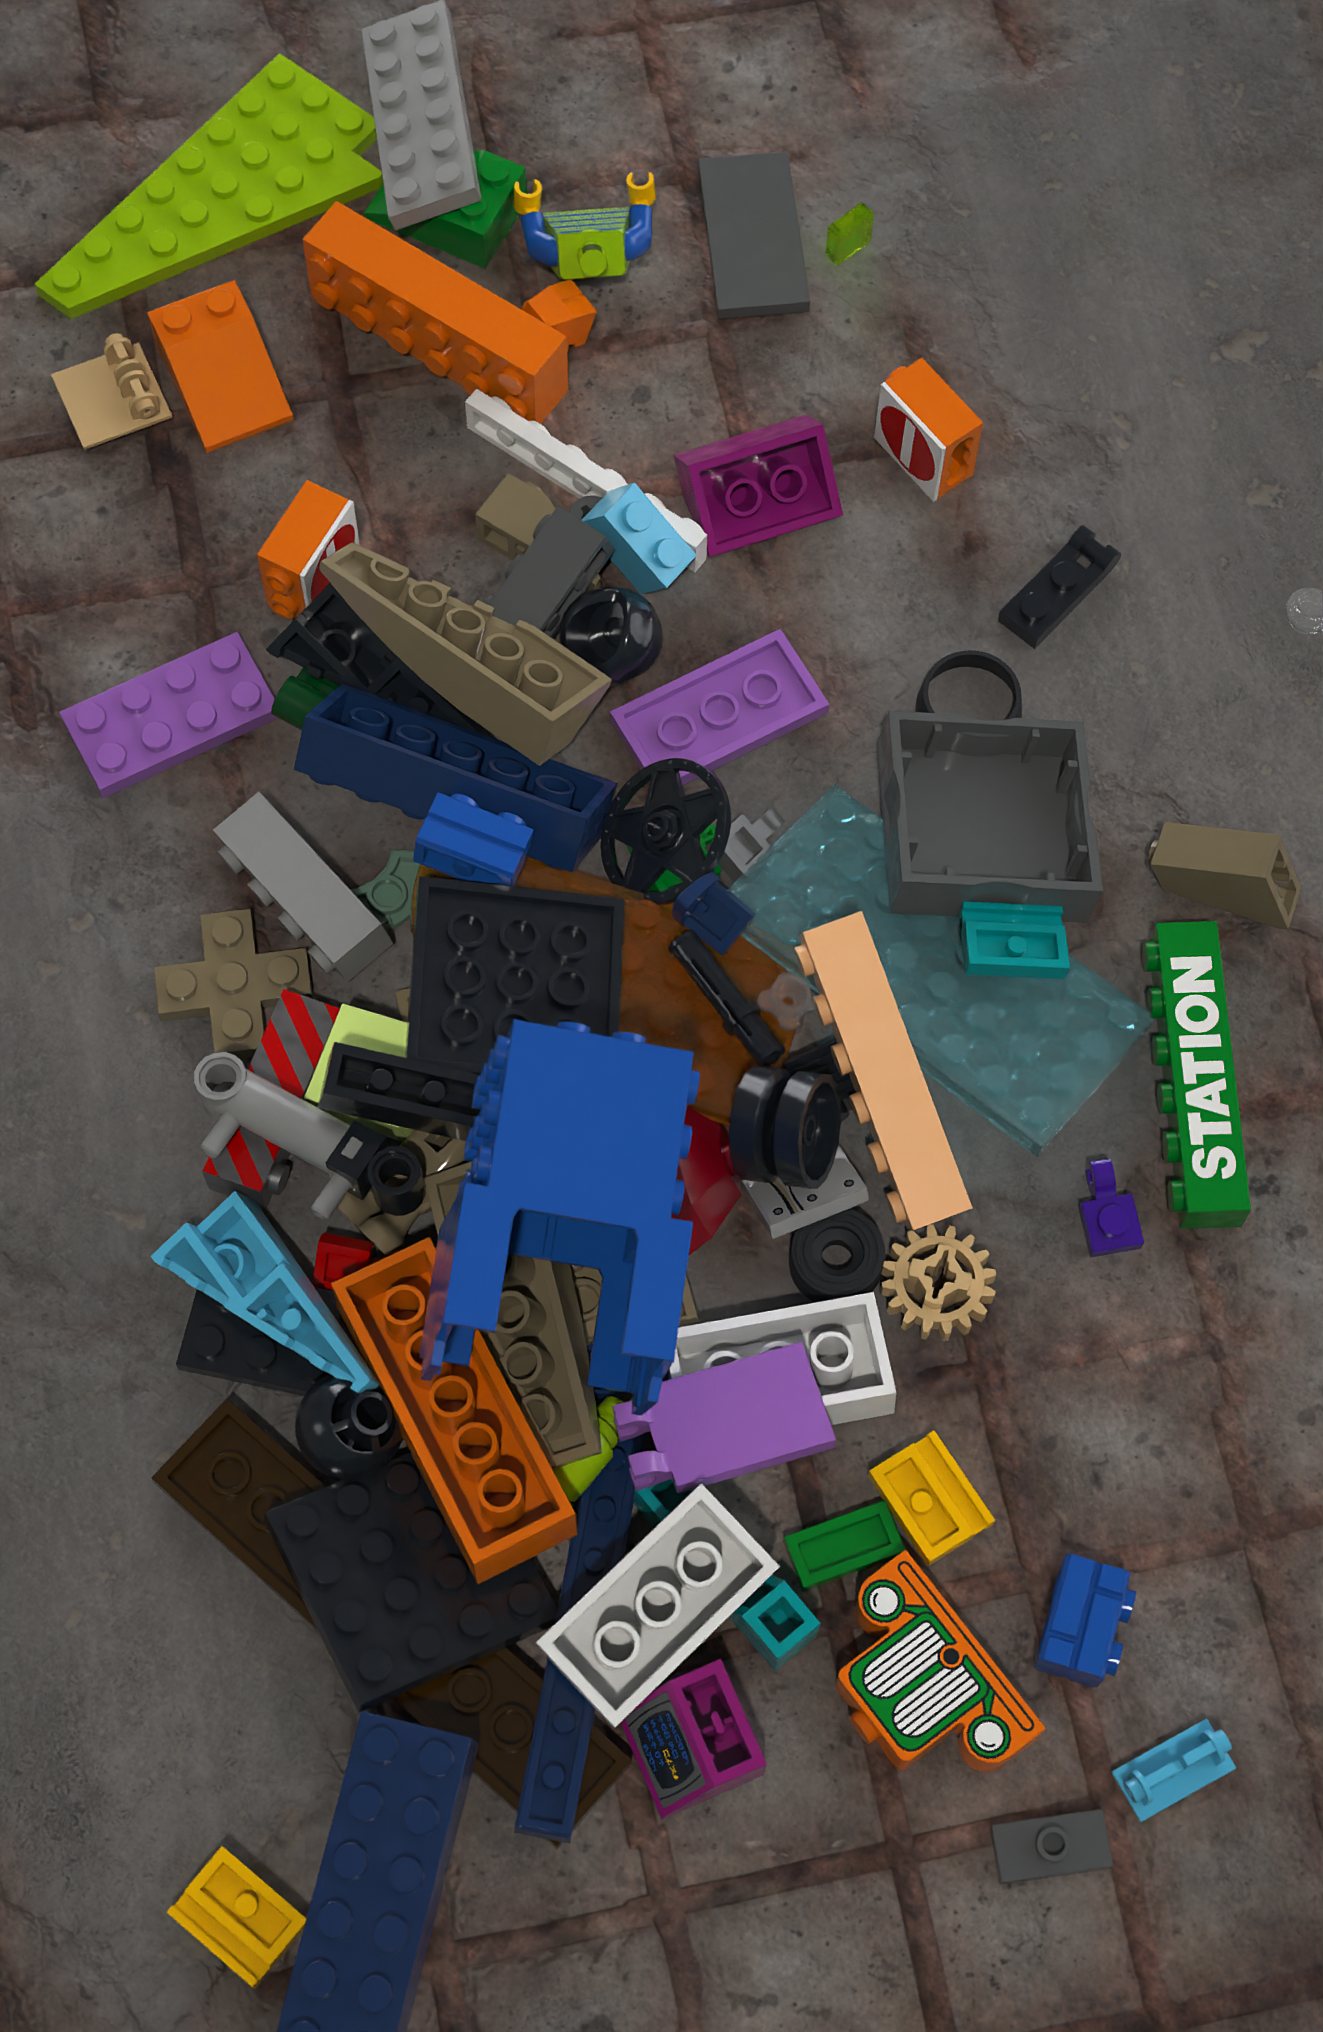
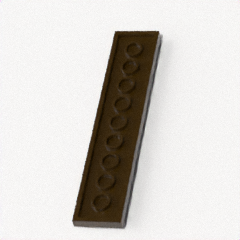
[151,1399,632,1849]

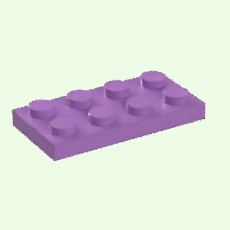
[610,629,829,785]
[59,632,278,798]

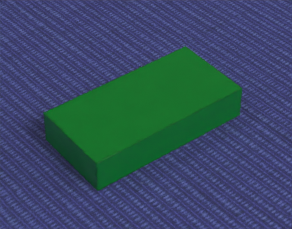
[783,1500,905,1592]

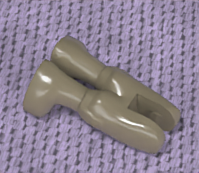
[337,1130,470,1257]

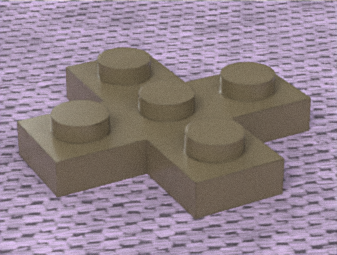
[154,908,313,1059]

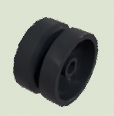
[729,1066,841,1189]

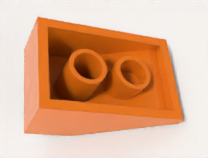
[147,280,294,453]

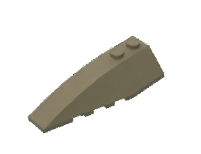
[319,542,612,766]
[424,1162,602,1469]

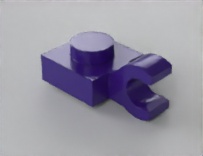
[1078,1158,1144,1258]

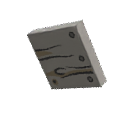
[742,1145,869,1239]

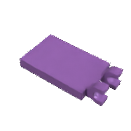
[612,1342,836,1494]

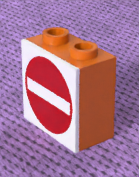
[874,358,983,502]
[257,480,360,619]

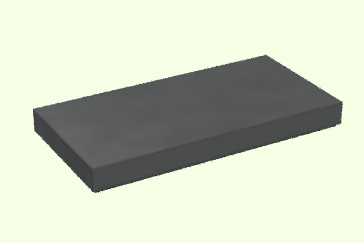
[698,151,810,319]

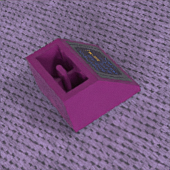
[620,1659,767,1820]

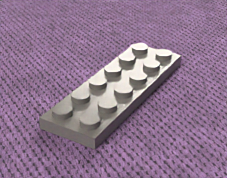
[361,0,482,230]

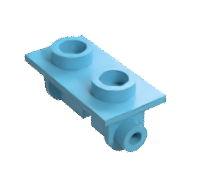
[1111,1718,1236,1823]

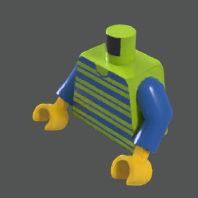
[513,172,656,279]

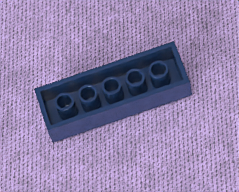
[294,683,617,873]
[277,1711,479,2032]

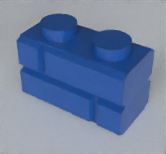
[413,792,534,887]
[1034,1554,1136,1687]

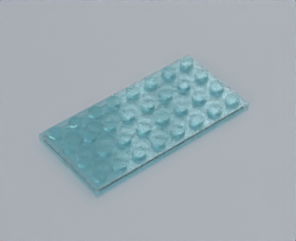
[727,784,1155,1157]

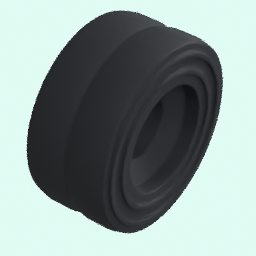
[789,1209,885,1303]

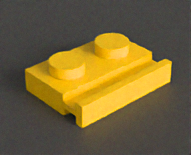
[868,1430,995,1566]
[167,1846,306,1989]

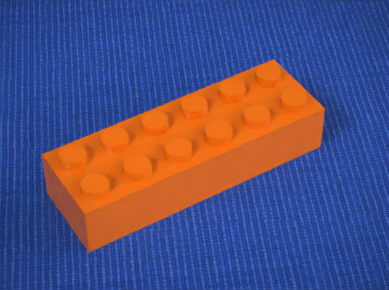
[302,201,568,424]
[331,1237,577,1584]

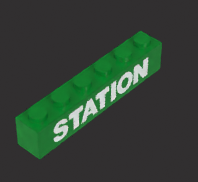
[1142,921,1251,1229]

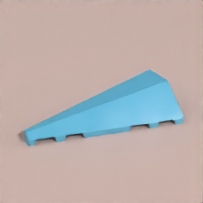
[151,1191,380,1394]

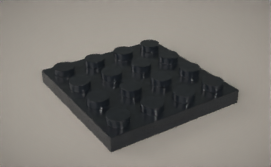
[405,876,624,1075]
[264,1452,557,1713]

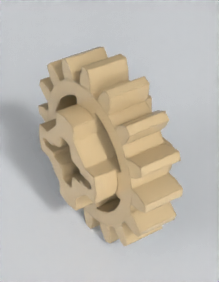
[880,1224,996,1341]

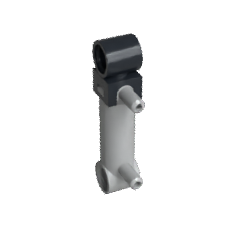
[194,1052,426,1220]

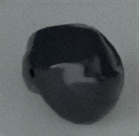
[559,587,663,687]

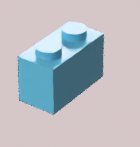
[582,483,697,594]

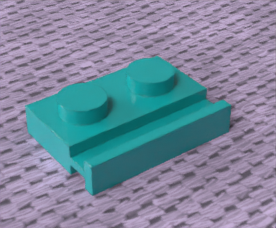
[959,901,1070,979]

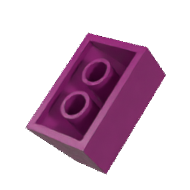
[673,414,843,557]

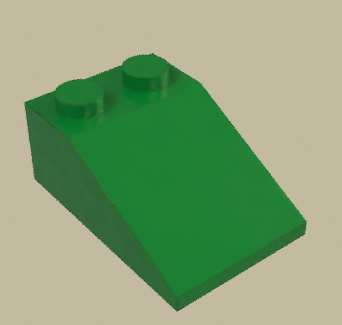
[364,150,527,269]

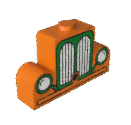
[835,1549,1046,1772]

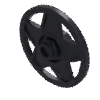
[600,758,731,906]

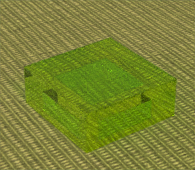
[825,202,874,266]

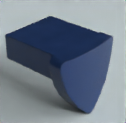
[672,871,757,956]

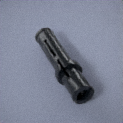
[668,930,786,1067]

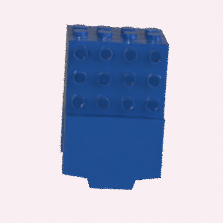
[419,1020,700,1416]

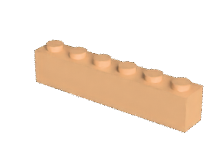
[794,911,972,1230]

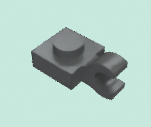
[704,806,785,886]

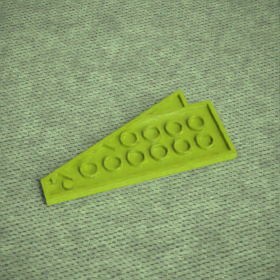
[34,53,383,319]

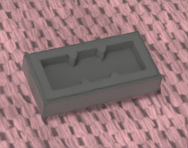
[990,1809,1113,1885]

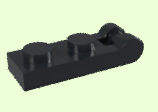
[998,525,1122,649]

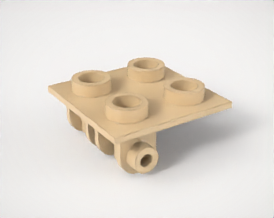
[51,333,173,450]

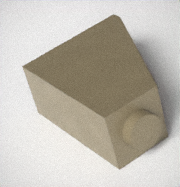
[1149,822,1302,930]

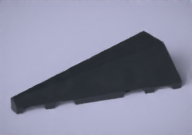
[266,583,497,740]

